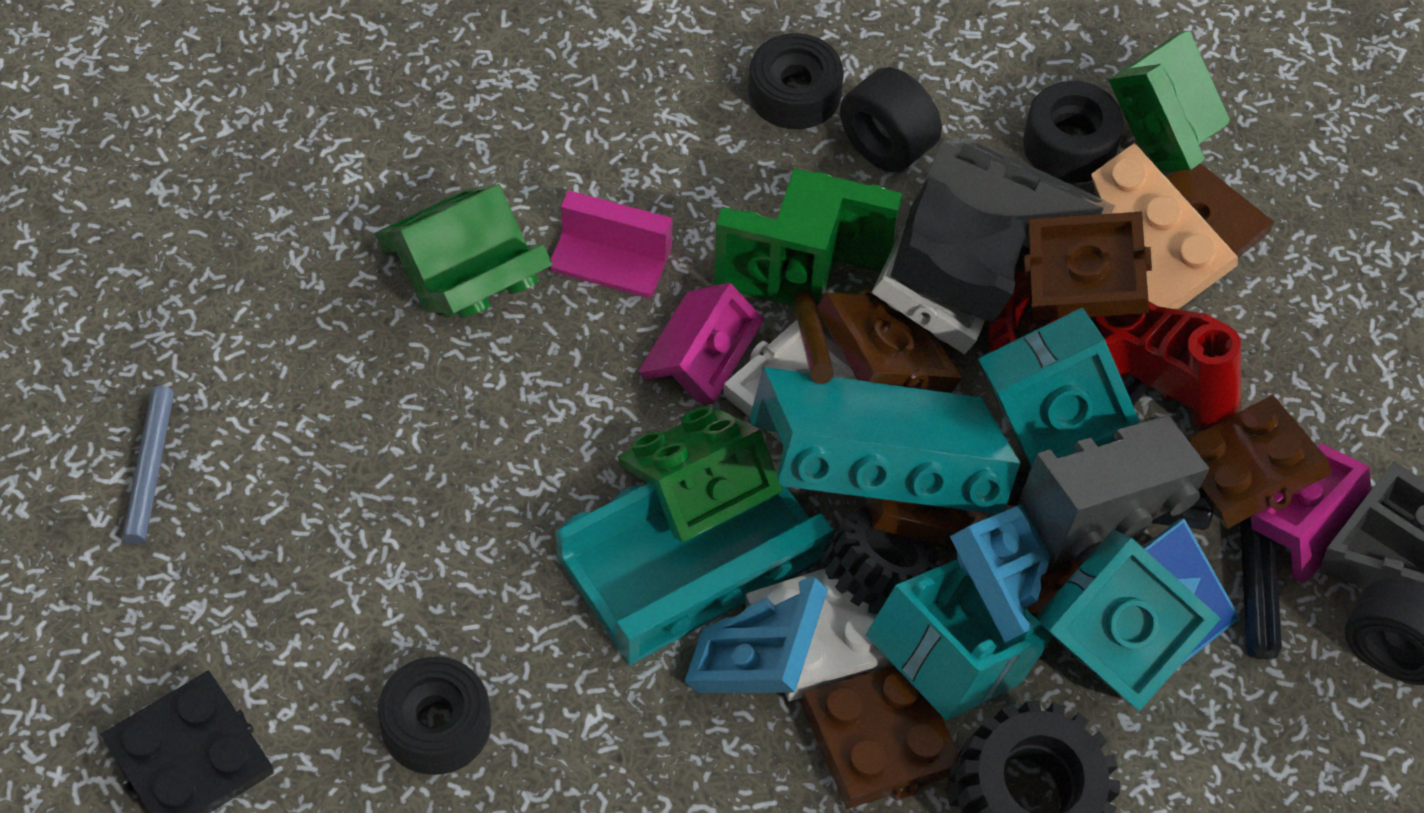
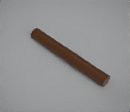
[793,290,834,384]

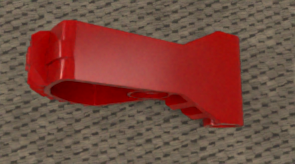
[988,267,1241,431]

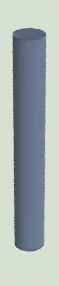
[122,386,174,544]

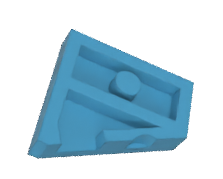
[950,504,1051,643]
[684,577,828,693]

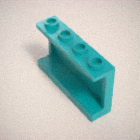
[749,367,1020,514]
[555,483,834,666]

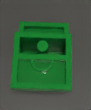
[714,168,903,307]
[374,184,553,319]

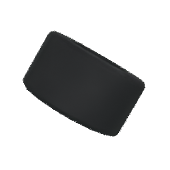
[839,67,942,173]
[1023,81,1124,183]

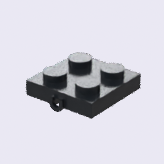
[100,670,274,813]

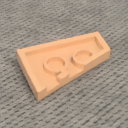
[1091,143,1238,309]

